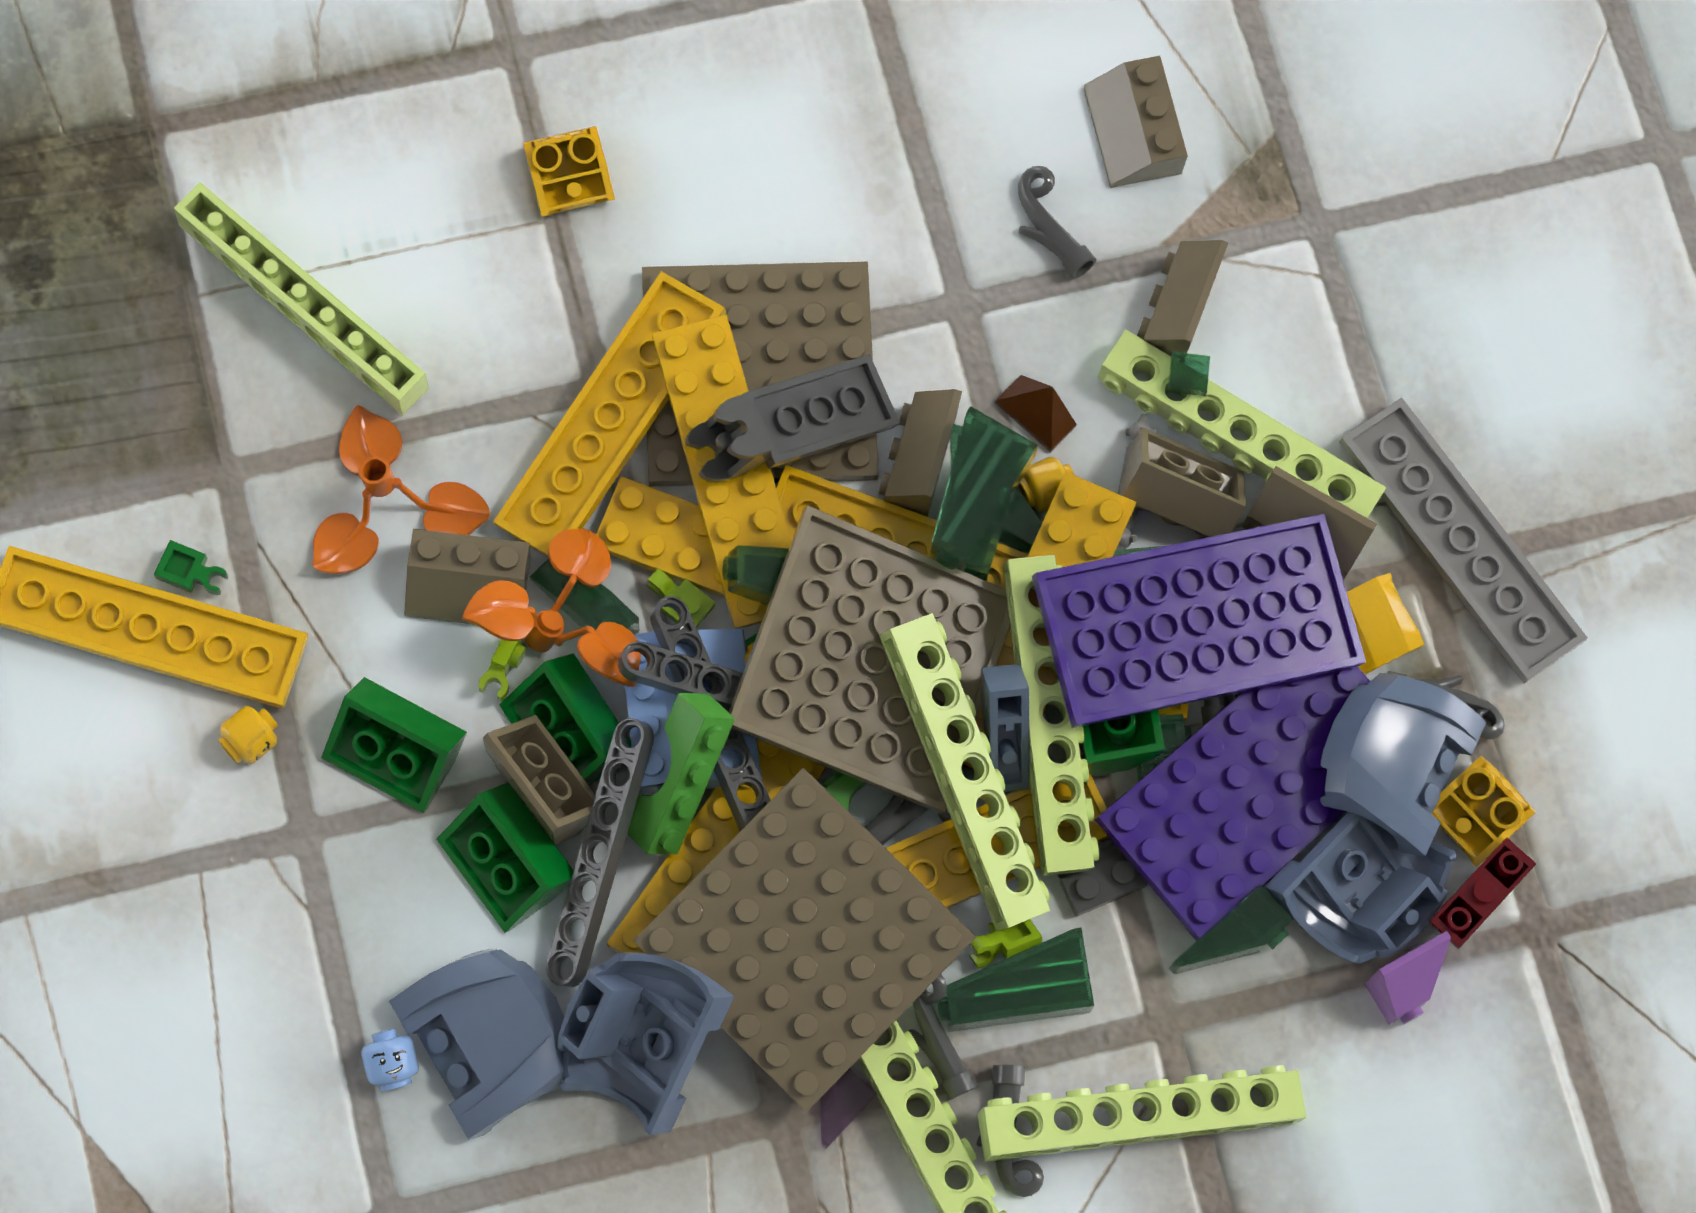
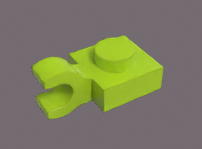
[647,568,716,628]
[478,639,526,701]
[969,919,1042,968]

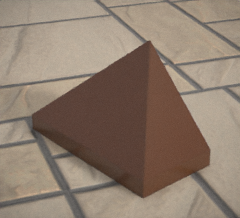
[995,375,1077,453]

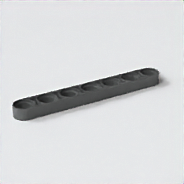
[650,596,771,831]
[617,641,743,711]
[546,718,654,987]

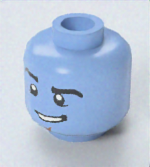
[361,1029,419,1091]

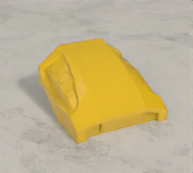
[522,126,615,217]
[1347,573,1425,675]
[1432,755,1536,867]

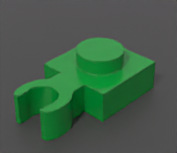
[154,540,228,596]

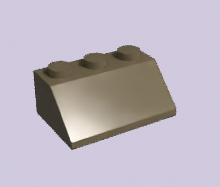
[1084,56,1188,188]
[1137,240,1228,364]
[878,389,962,517]
[1121,427,1246,538]
[1242,466,1377,581]
[404,529,531,625]
[483,715,595,845]

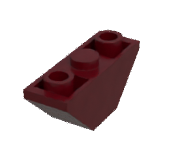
[1429,837,1536,949]

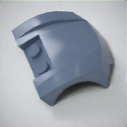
[1320,673,1486,856]
[1265,812,1457,964]
[389,949,564,1140]
[557,951,735,1135]

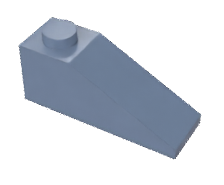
[981,664,1029,792]

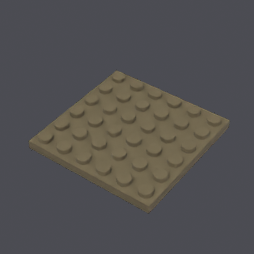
[642,261,879,487]
[729,505,1010,814]
[633,768,976,1112]

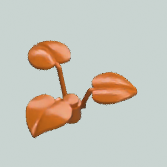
[312,405,491,574]
[462,528,641,688]

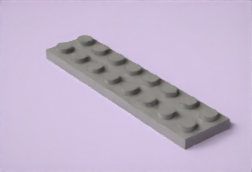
[1339,397,1588,684]

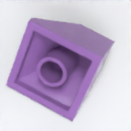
[1364,931,1451,1025]

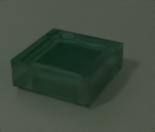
[1167,352,1210,396]

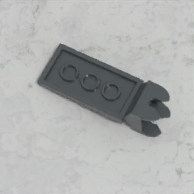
[685,354,900,482]

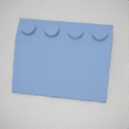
[625,629,762,795]

